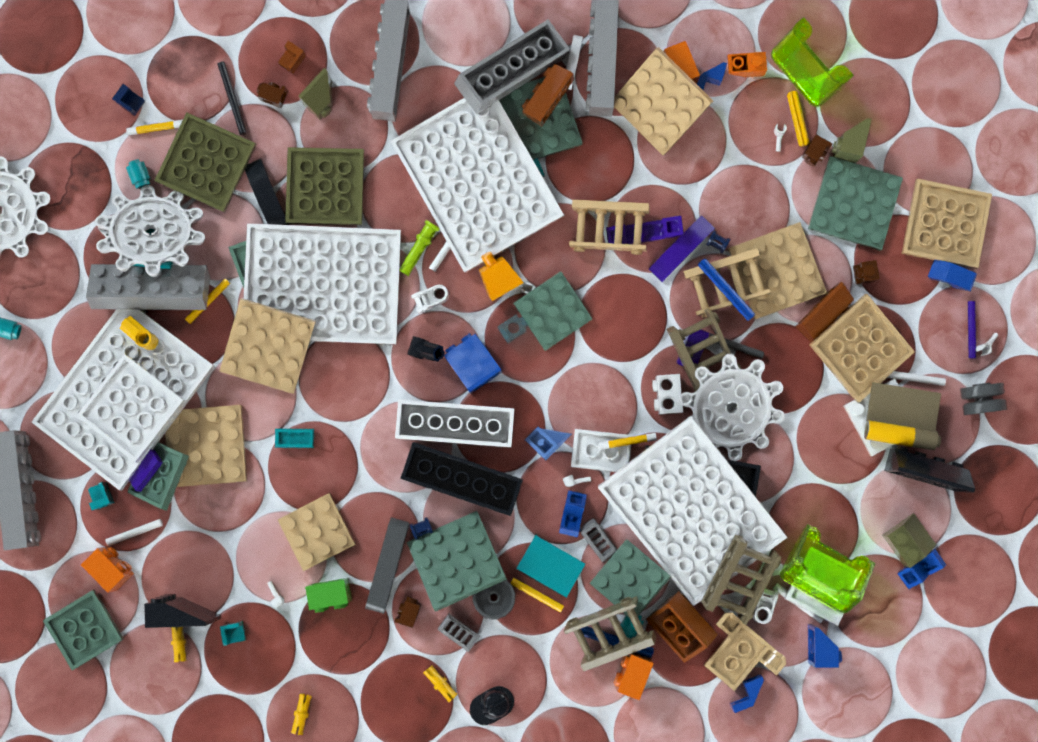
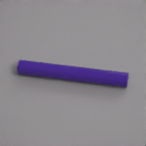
[968,301,976,359]

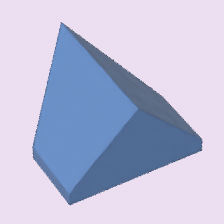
[525,427,572,461]

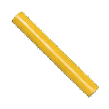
[185,278,230,324]
[510,577,564,613]

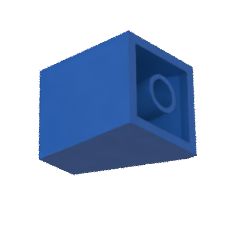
[444,334,502,394]

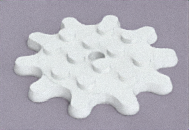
[0,156,51,257]
[95,185,205,277]
[679,354,785,461]

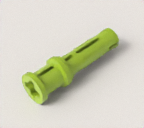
[399,220,440,276]

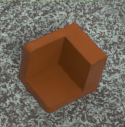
[278,40,306,74]

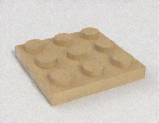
[278,493,356,571]

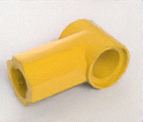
[120,316,158,350]

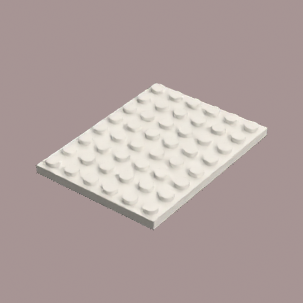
[391,98,564,273]
[244,223,401,345]
[32,309,215,491]
[598,416,787,606]

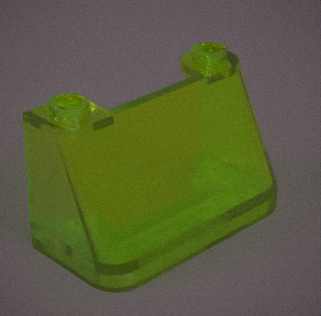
[771,17,854,107]
[780,524,876,613]

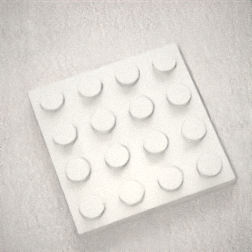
[77,354,185,463]

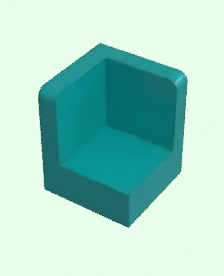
[88,482,114,511]
[220,621,247,646]

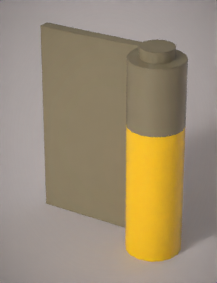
[864,382,941,450]

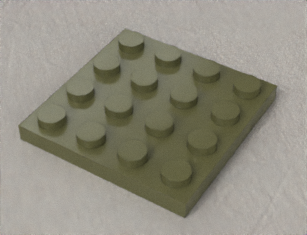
[154,112,257,213]
[285,147,364,225]

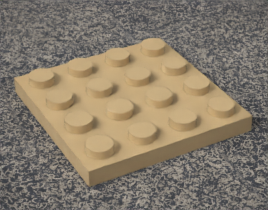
[614,47,713,156]
[901,179,992,269]
[728,222,827,320]
[809,294,915,403]
[219,298,316,394]
[165,405,247,487]

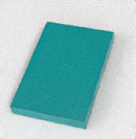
[516,535,585,598]

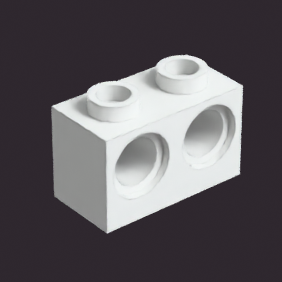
[652,374,683,415]

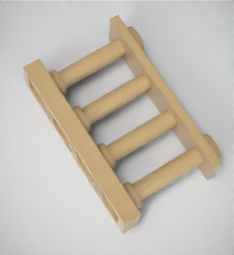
[569,200,650,255]
[683,248,772,318]

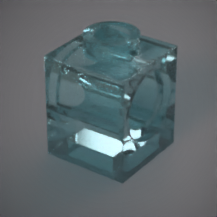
[497,314,528,344]

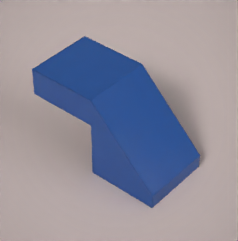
[697,62,727,90]
[928,260,977,292]
[559,490,587,537]
[897,549,946,589]
[730,674,764,713]

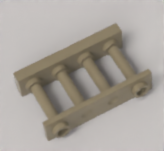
[667,309,741,392]
[701,534,782,625]
[564,596,656,671]

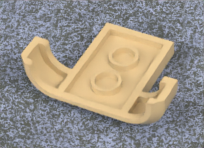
[704,612,786,691]

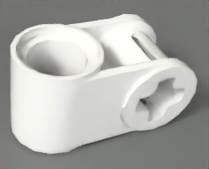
[411,285,449,314]
[752,589,779,624]

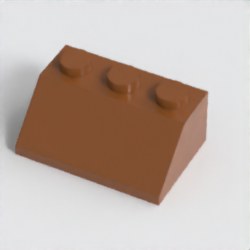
[522,64,574,127]
[795,281,854,343]
[645,591,718,663]

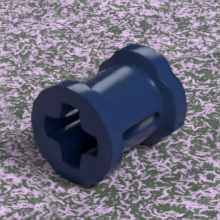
[706,230,731,254]
[409,517,433,540]

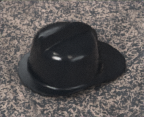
[469,686,514,725]

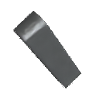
[365,517,410,614]

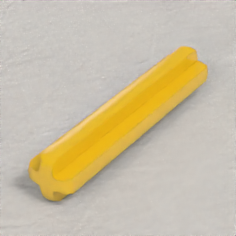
[787,91,809,146]

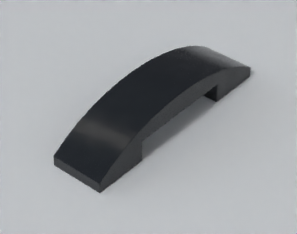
[244,159,290,225]

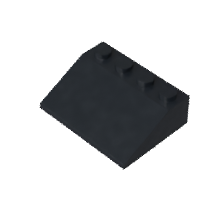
[884,446,975,493]
[144,594,221,628]

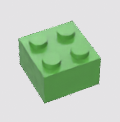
[305,578,352,613]

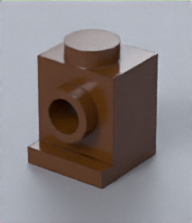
[256,82,288,108]
[802,134,833,167]
[853,260,880,284]
[394,596,421,628]

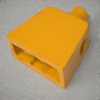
[479,252,523,301]

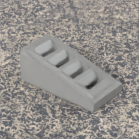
[579,518,617,562]
[437,613,480,652]

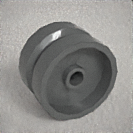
[960,383,1008,415]
[473,580,515,620]

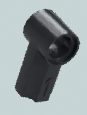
[407,336,445,362]

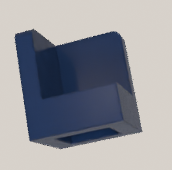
[112,84,145,116]

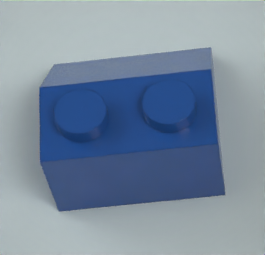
[808,624,842,668]

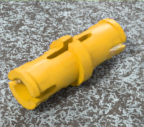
[171,627,187,662]
[423,665,457,702]
[291,693,312,735]

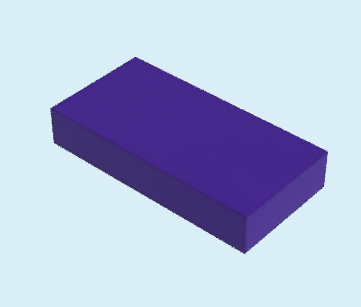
[129,449,163,492]

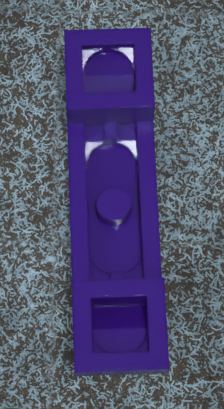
[649,215,715,282]
[606,216,684,244]

